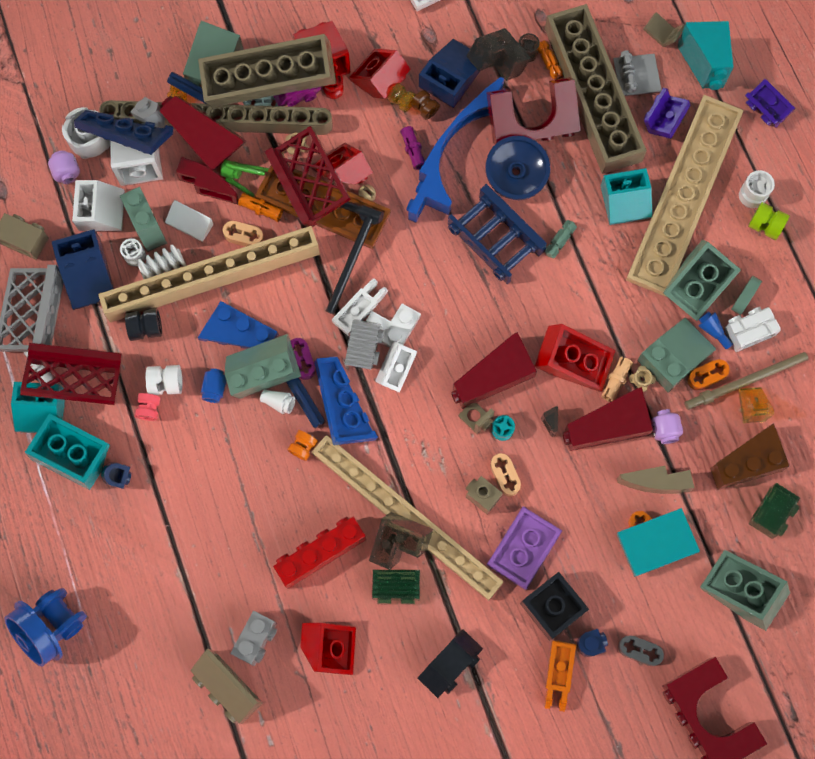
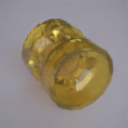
[387,83,416,112]

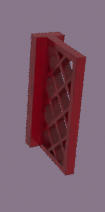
[264,126,351,227]
[20,343,122,405]

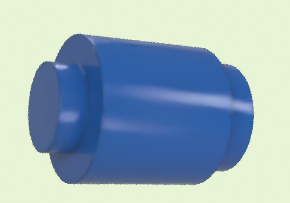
[201,368,226,403]

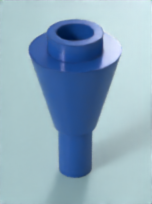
[698,312,733,349]

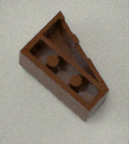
[710,423,789,490]

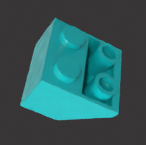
[600,168,652,225]
[11,382,65,433]

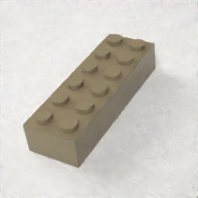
[198,34,336,107]

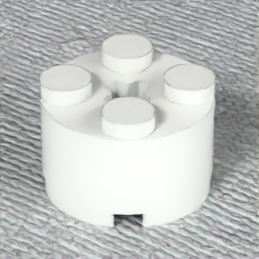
[62,107,111,159]

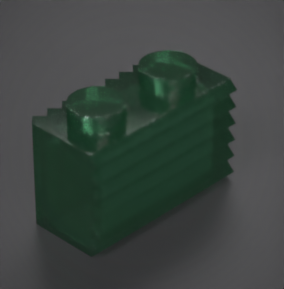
[748,483,800,539]
[372,570,420,605]

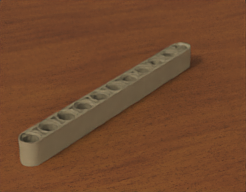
[99,100,333,135]

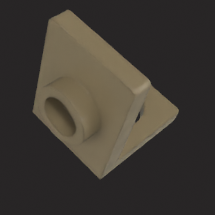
[643,12,685,47]
[458,403,495,434]

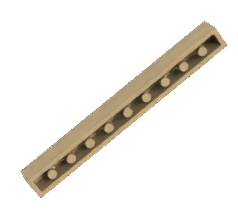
[98,226,320,322]

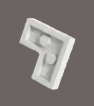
[366,304,421,348]

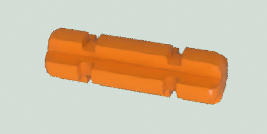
[537,40,563,79]

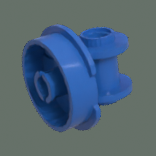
[4,588,87,667]

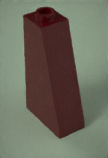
[159,96,247,170]
[451,332,537,409]
[562,387,653,451]

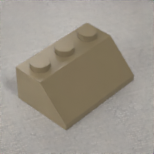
[190,649,263,724]

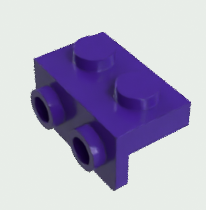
[745,79,795,127]
[644,88,691,139]

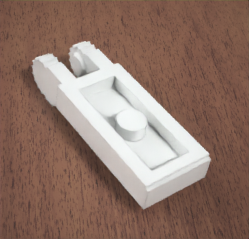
[332,279,388,336]

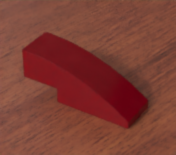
[176,157,239,205]

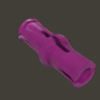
[400,126,425,170]

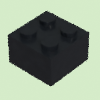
[520,572,589,641]

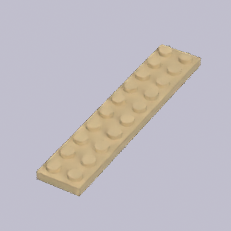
[626,95,744,297]

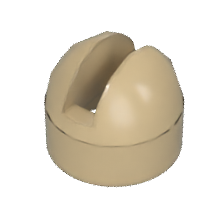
[359,184,376,202]

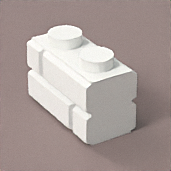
[725,307,781,352]

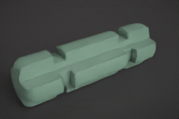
[544,220,577,259]

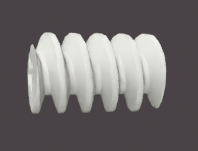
[138,244,187,279]

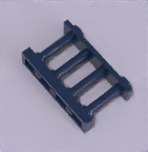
[448,184,547,284]

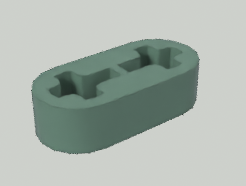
[731,276,762,315]

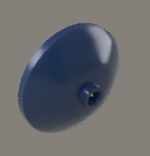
[485,136,550,200]

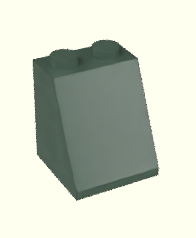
[183,20,244,87]

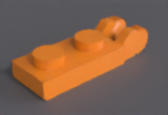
[544,640,576,712]

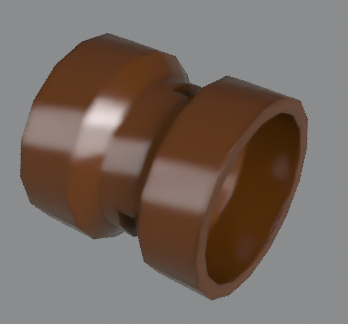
[411,90,440,120]

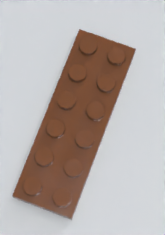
[255,166,391,249]

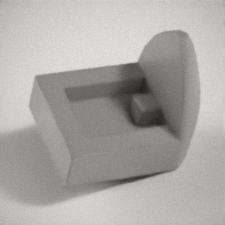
[130,97,165,128]

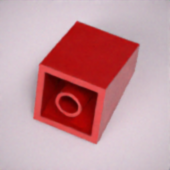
[293,21,351,76]

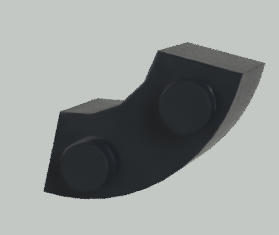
[417,629,483,698]

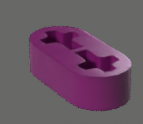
[291,338,316,380]

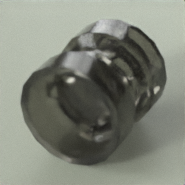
[517,33,540,63]

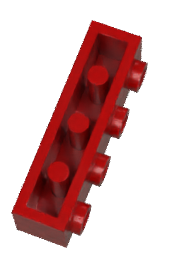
[273,516,367,589]

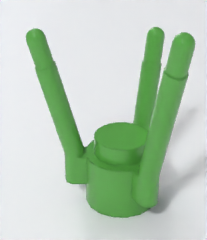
[220,160,269,197]

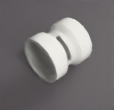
[120,238,146,267]

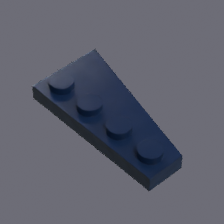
[74,110,173,155]

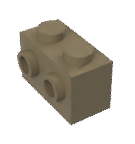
[0,213,49,260]

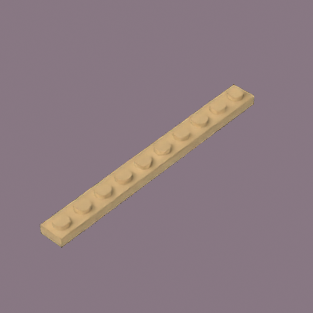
[312,435,503,601]

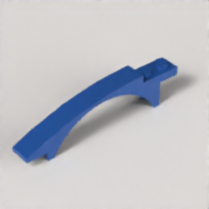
[406,77,504,223]

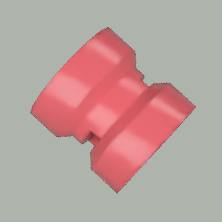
[134,393,161,421]

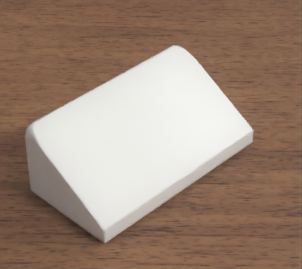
[165,200,214,242]
[375,341,417,393]

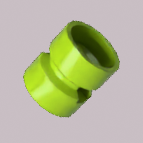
[748,202,790,241]

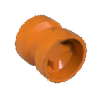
[287,430,318,461]

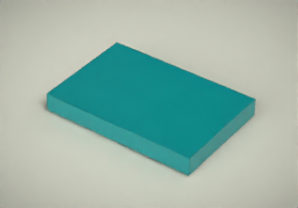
[616,508,700,577]

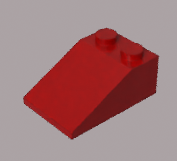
[535,324,616,392]

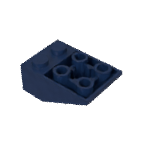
[419,39,488,108]
[51,229,114,310]

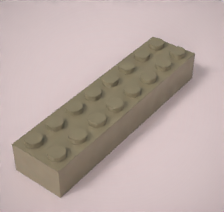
[545,4,647,174]

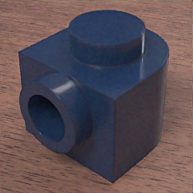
[101,463,132,489]
[577,629,608,657]

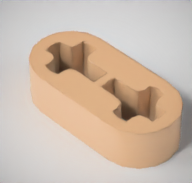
[223,221,264,247]
[490,454,521,496]

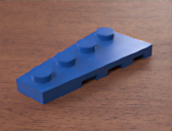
[314,357,378,445]

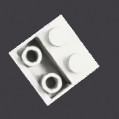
[72,180,125,231]

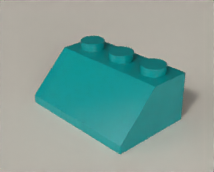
[25,413,110,490]

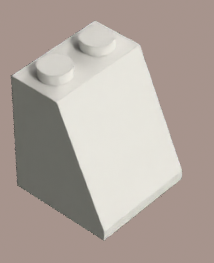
[110,123,163,186]

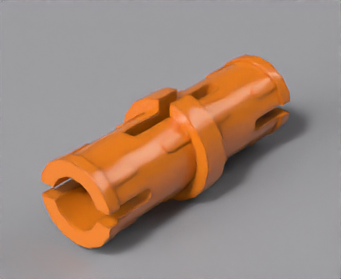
[238,193,283,222]

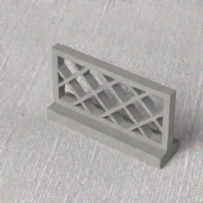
[0,265,64,352]

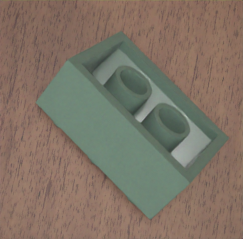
[225,334,301,399]

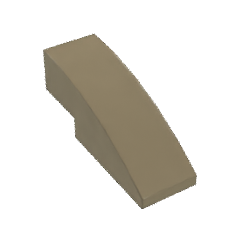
[617,466,695,494]

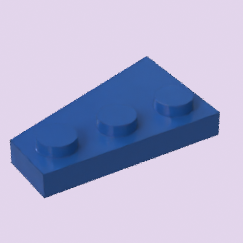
[198,301,278,349]

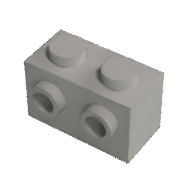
[230,610,277,666]

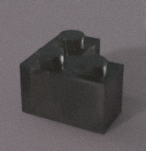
[467,28,531,81]
[369,512,434,570]

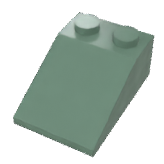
[663,240,741,321]
[637,318,716,393]
[700,550,790,631]

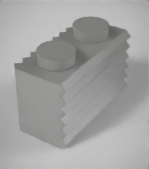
[345,319,384,370]

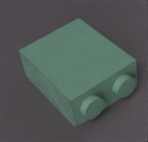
[120,187,167,252]

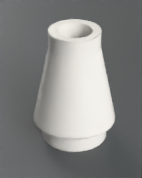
[260,389,295,414]

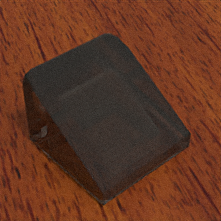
[541,406,558,437]

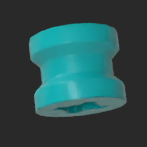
[491,415,515,441]

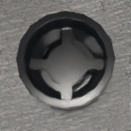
[125,308,162,341]

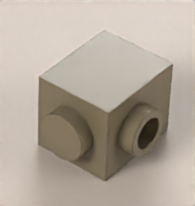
[466,476,503,514]

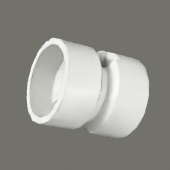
[739,170,775,208]
[146,365,183,395]

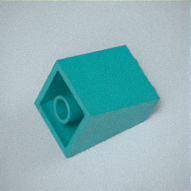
[678,21,734,90]

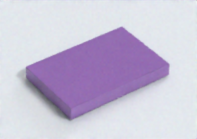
[486,506,562,590]

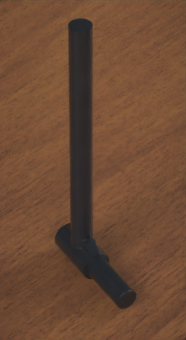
[326,201,384,315]

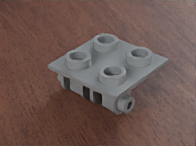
[613,50,662,96]

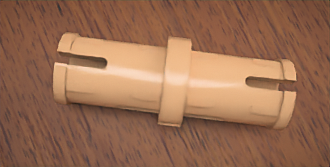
[601,357,633,402]

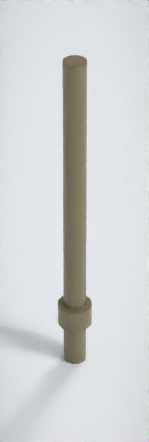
[684,352,808,410]

